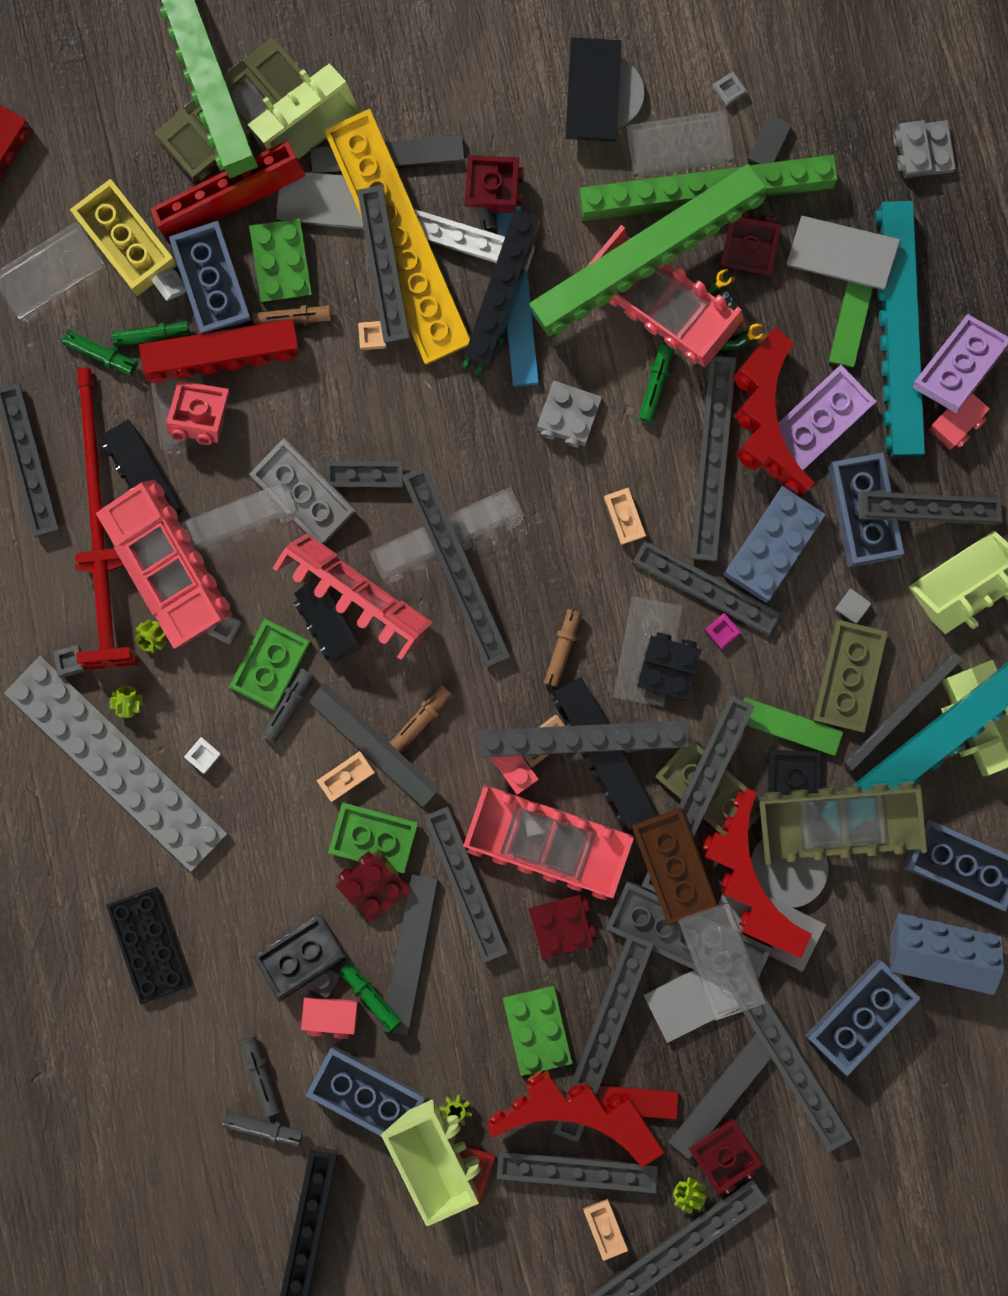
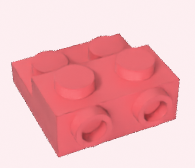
[166,380,229,445]

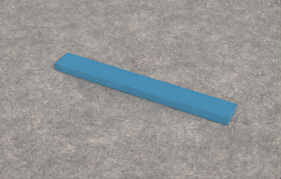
[495,186,539,387]

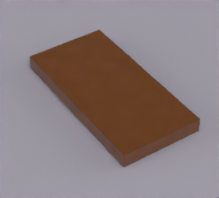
[631,807,718,926]

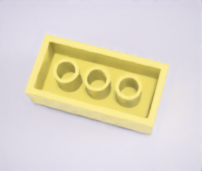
[70,179,177,296]

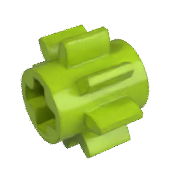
[134,619,167,653]
[110,686,143,718]
[439,1094,472,1126]
[673,1177,707,1214]

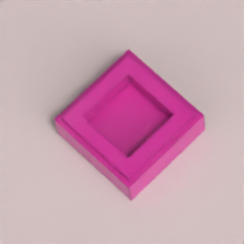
[704,613,741,650]

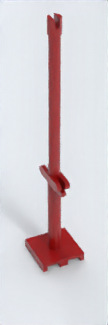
[75,367,139,671]

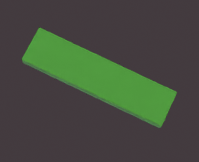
[828,281,873,369]
[743,697,843,756]

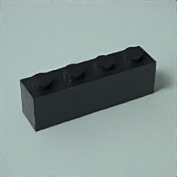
[102,419,183,515]

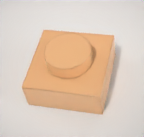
[358,321,386,350]

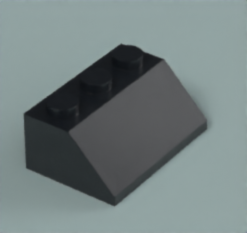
[293,576,361,664]

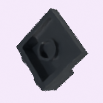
[636,632,702,701]

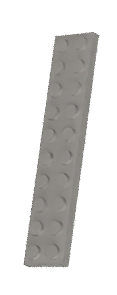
[4,655,228,872]

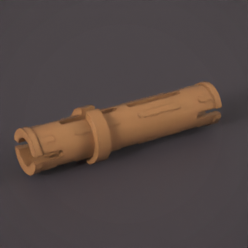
[253,305,331,326]
[543,609,583,688]
[389,685,454,754]

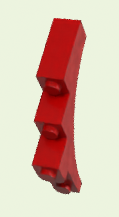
[732,327,815,497]
[702,788,812,958]
[487,1070,664,1167]

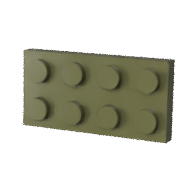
[812,620,888,733]
[655,738,761,836]

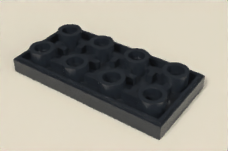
[565,37,622,142]
[106,887,191,1005]

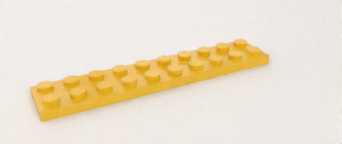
[324,109,470,365]

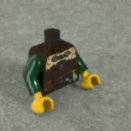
[695,269,767,351]

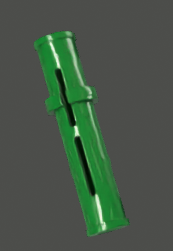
[111,321,190,347]
[62,329,138,377]
[638,344,675,423]
[338,962,403,1033]

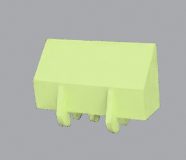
[248,64,361,160]
[908,531,1008,634]
[941,660,1008,777]
[381,1099,481,1226]

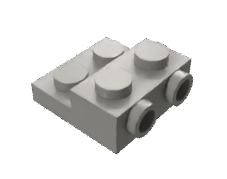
[893,120,955,179]
[537,380,602,448]

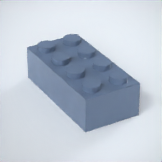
[169,221,253,334]
[828,453,904,568]
[722,486,826,604]
[902,819,1008,911]
[890,913,1004,995]
[805,960,921,1076]
[306,1045,426,1137]

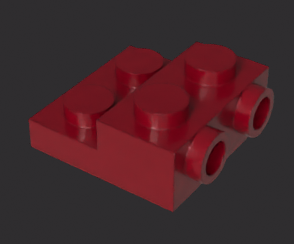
[464,155,524,213]
[720,211,781,276]
[336,849,412,923]
[529,894,597,959]
[688,1119,763,1195]

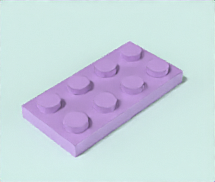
[912,314,1008,413]
[779,365,877,470]

